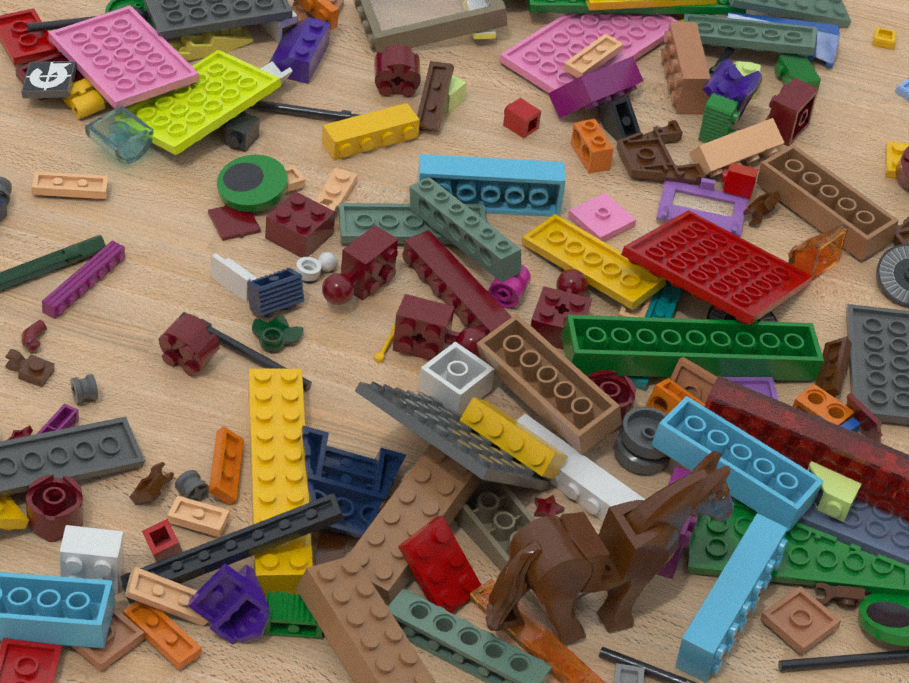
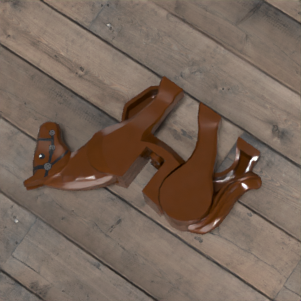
[485,451,734,643]

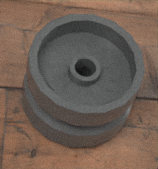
[613,407,671,475]

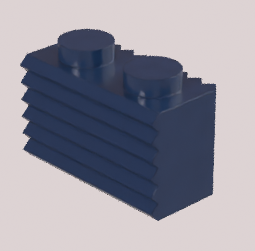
[247,268,305,318]

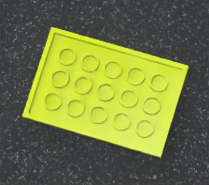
[113,50,282,155]

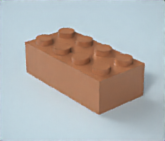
[661,22,711,115]

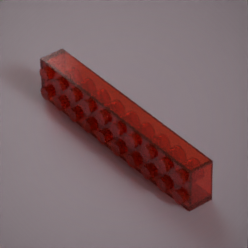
[705,376,909,521]

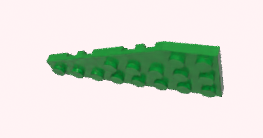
[687,500,909,596]

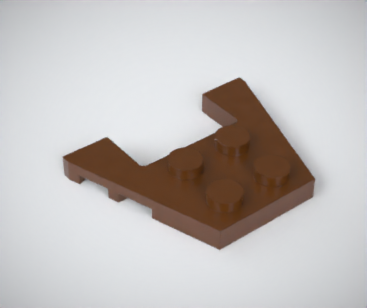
[616,120,706,184]

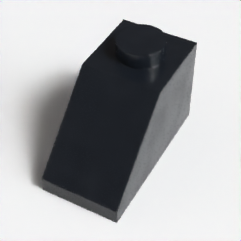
[596,96,641,141]

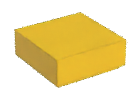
[872,27,897,50]

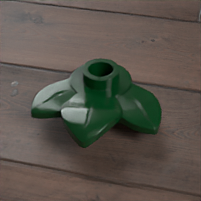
[252,315,304,351]

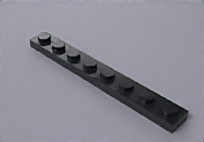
[120,493,344,604]

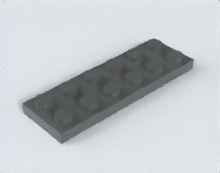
[0,417,145,497]

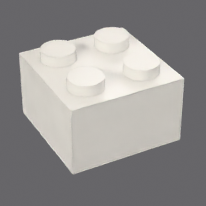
[418,342,495,415]
[60,525,124,594]

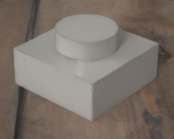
[613,663,645,683]

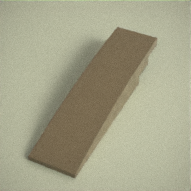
[454,479,588,612]

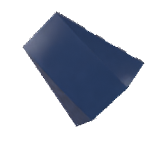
[301,425,406,538]

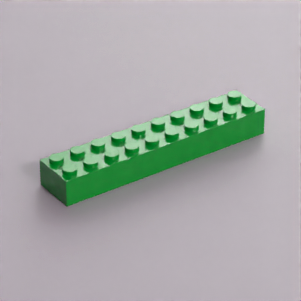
[561,315,824,381]

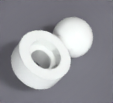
[295,252,337,281]

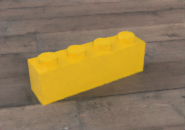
[322,103,420,160]
[460,397,568,479]

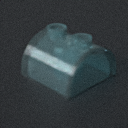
[85,106,154,164]

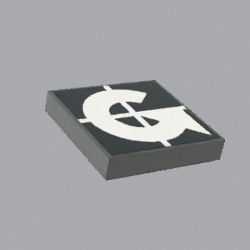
[21,61,77,98]

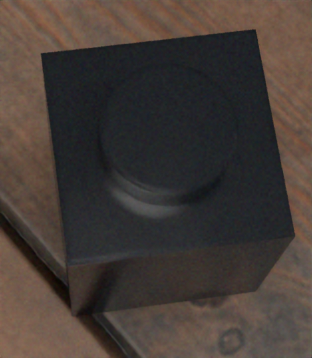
[224,112,260,152]

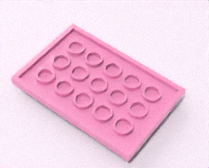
[49,5,199,110]

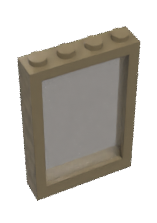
[353,0,507,54]

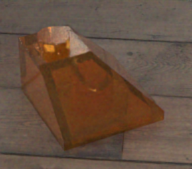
[788,224,849,283]

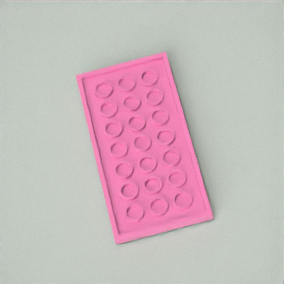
[499,13,679,93]

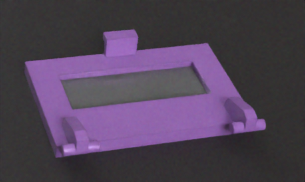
[656,178,748,237]

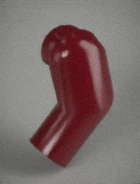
[21,320,47,352]

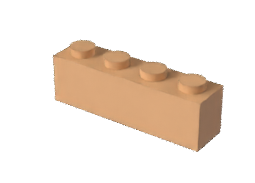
[689,118,784,178]

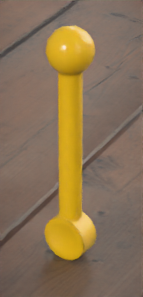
[374,323,395,363]

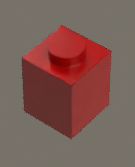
[503,97,541,139]
[721,163,759,199]
[142,519,183,562]

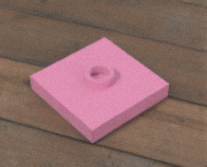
[568,193,636,242]

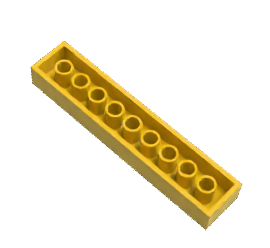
[248,369,313,597]

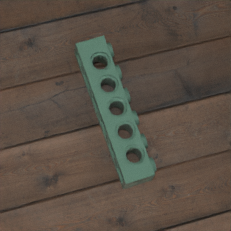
[409,177,521,282]
[388,588,552,683]

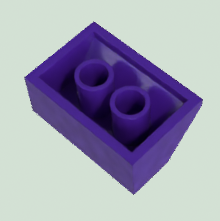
[268,18,330,84]

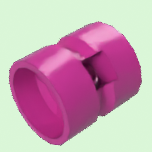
[488,264,531,308]

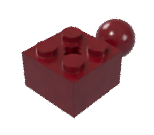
[322,225,398,306]
[531,269,592,350]
[392,294,487,360]

